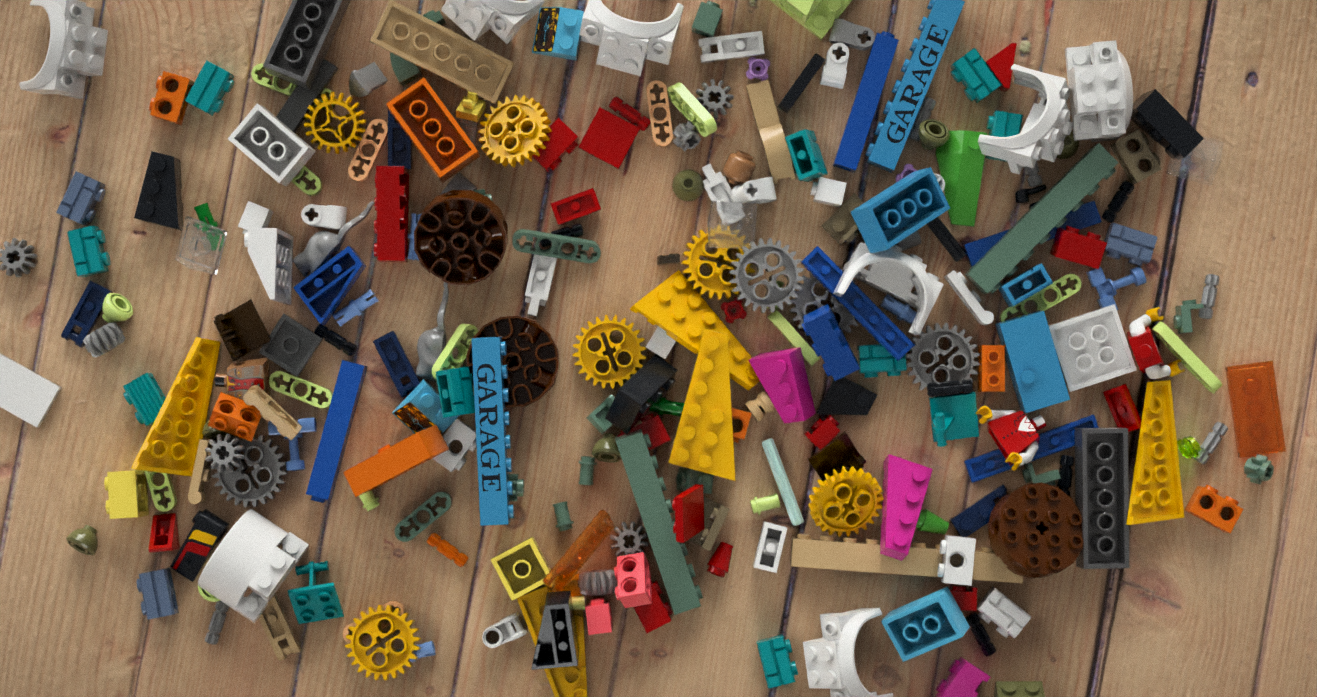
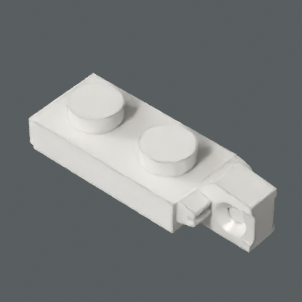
[702,164,745,227]
[525,254,557,317]

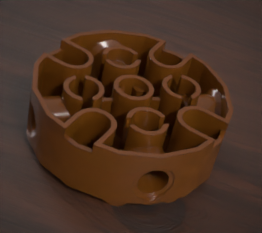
[414,190,508,285]
[466,316,560,408]
[988,482,1083,579]

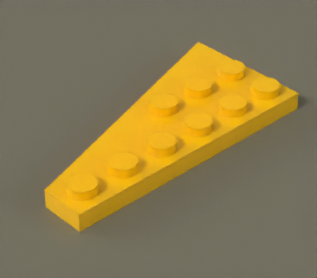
[630,270,760,391]
[668,328,736,481]
[131,337,221,477]
[1126,380,1185,525]
[517,572,588,697]

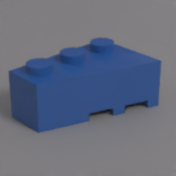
[293,246,366,326]
[802,304,860,381]

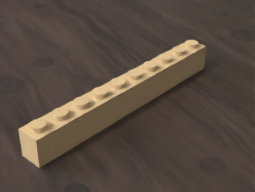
[790,534,1023,584]

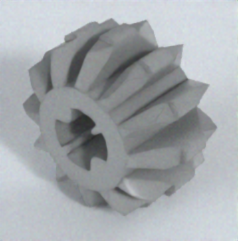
[696,79,734,119]
[0,238,38,277]
[83,322,125,357]
[205,434,245,473]
[610,521,649,556]
[578,569,617,596]

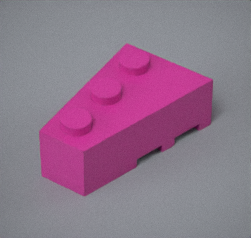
[935,657,990,697]

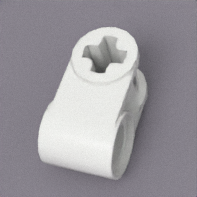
[820,43,849,89]
[731,177,777,205]
[301,204,347,230]
[482,612,528,648]

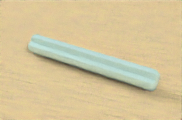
[762,438,804,526]

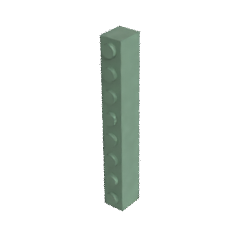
[965,143,1119,294]
[615,429,703,615]

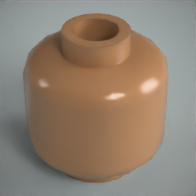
[722,150,756,186]

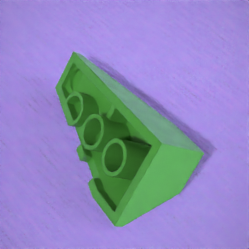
[935,130,987,227]

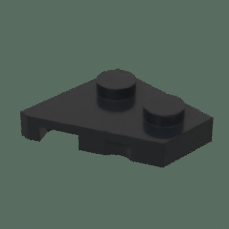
[816,377,877,415]

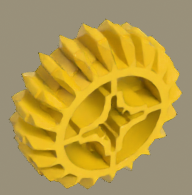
[304,92,366,154]

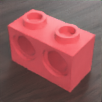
[614,552,652,608]
[585,597,613,635]

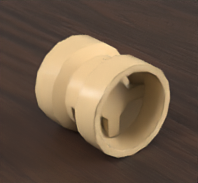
[745,391,776,422]

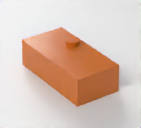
[386,77,480,183]
[343,425,449,497]

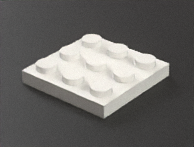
[1049,304,1137,392]

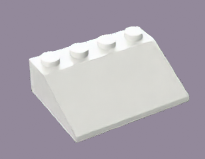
[244,227,293,305]

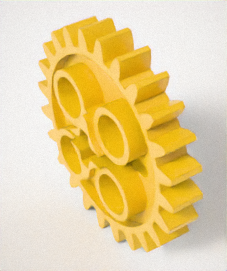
[478,95,552,168]
[681,225,755,300]
[572,315,647,389]
[808,466,884,537]
[345,605,421,681]

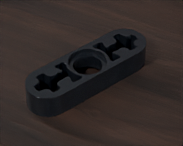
[778,53,826,113]

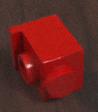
[803,415,840,450]
[950,586,977,611]

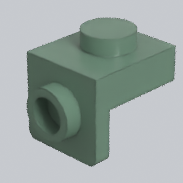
[1173,300,1204,334]
[587,394,615,434]
[1022,463,1061,486]
[676,467,714,494]

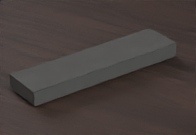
[276,59,338,133]

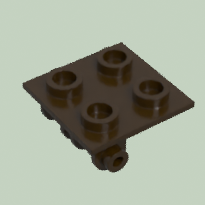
[214,299,271,361]
[808,432,866,481]

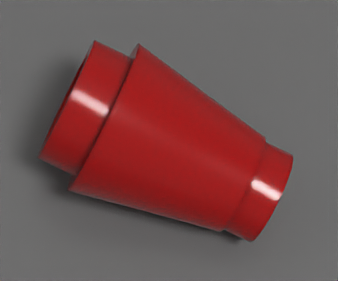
[707,542,733,578]

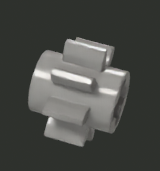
[673,121,701,151]

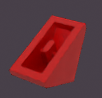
[986,43,1017,92]
[148,513,180,553]

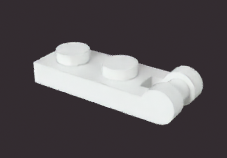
[698,31,765,63]
[944,270,994,325]

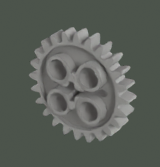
[729,238,804,313]
[789,272,861,335]
[906,323,980,397]
[212,434,288,507]

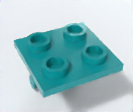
[929,392,979,447]
[288,561,344,624]

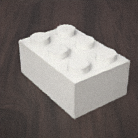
[228,103,316,186]

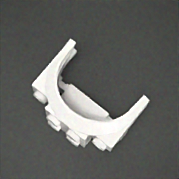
[19,0,108,99]
[441,0,545,44]
[579,0,684,76]
[1065,40,1133,142]
[978,64,1073,174]
[833,242,944,335]
[803,608,893,697]

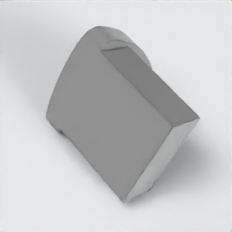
[349,62,387,97]

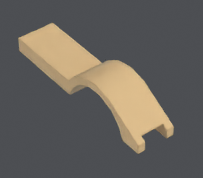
[746,80,795,185]

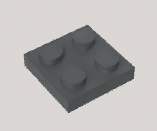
[259,313,323,377]

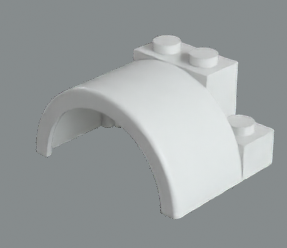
[198,509,309,623]

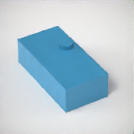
[851,167,950,253]
[995,310,1070,413]

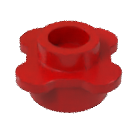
[721,297,747,324]

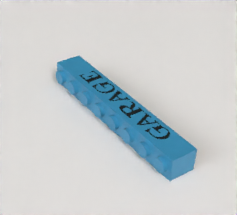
[865,0,965,173]
[472,337,514,526]

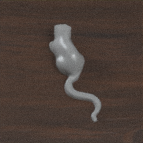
[293,201,374,277]
[416,282,449,382]

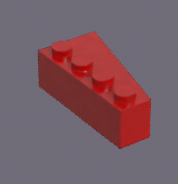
[374,166,409,262]

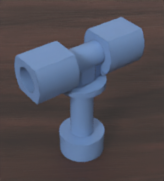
[1086,266,1146,310]
[268,417,317,471]

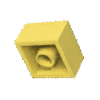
[104,470,149,519]
[490,537,554,601]

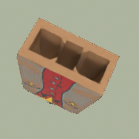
[215,358,270,400]

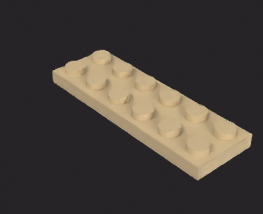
[370,0,514,104]

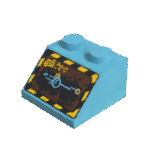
[532,7,584,61]
[392,379,460,434]

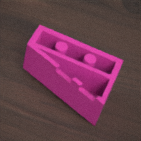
[749,347,816,424]

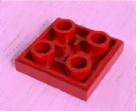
[578,107,640,170]
[672,484,705,543]

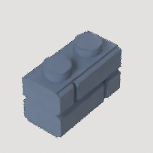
[56,171,106,226]
[1104,223,1157,267]
[136,568,179,620]

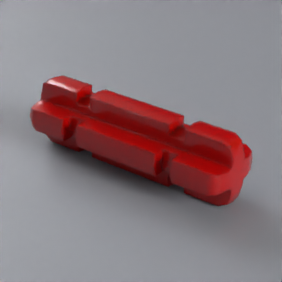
[609,96,651,131]

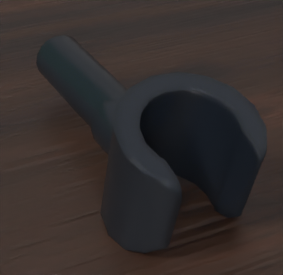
[1015,184,1047,203]

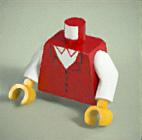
[1127,307,1185,379]
[976,406,1046,471]

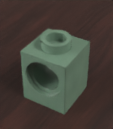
[691,1,723,38]

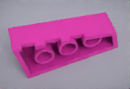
[880,454,933,561]

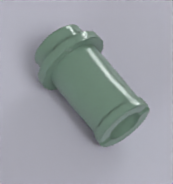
[579,456,597,485]
[553,501,574,532]

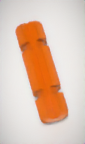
[427,532,468,567]

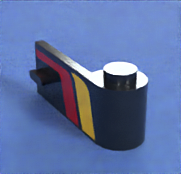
[170,509,230,582]

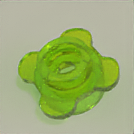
[1177,436,1200,459]

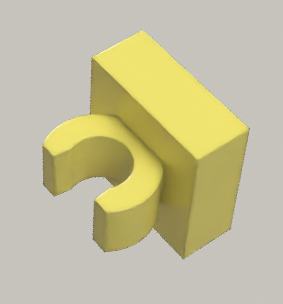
[456,91,486,122]

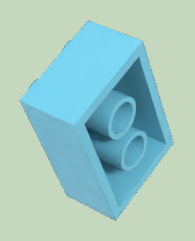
[881,586,970,662]

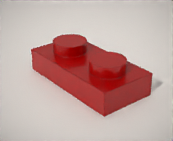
[550,188,601,226]
[1103,383,1141,432]

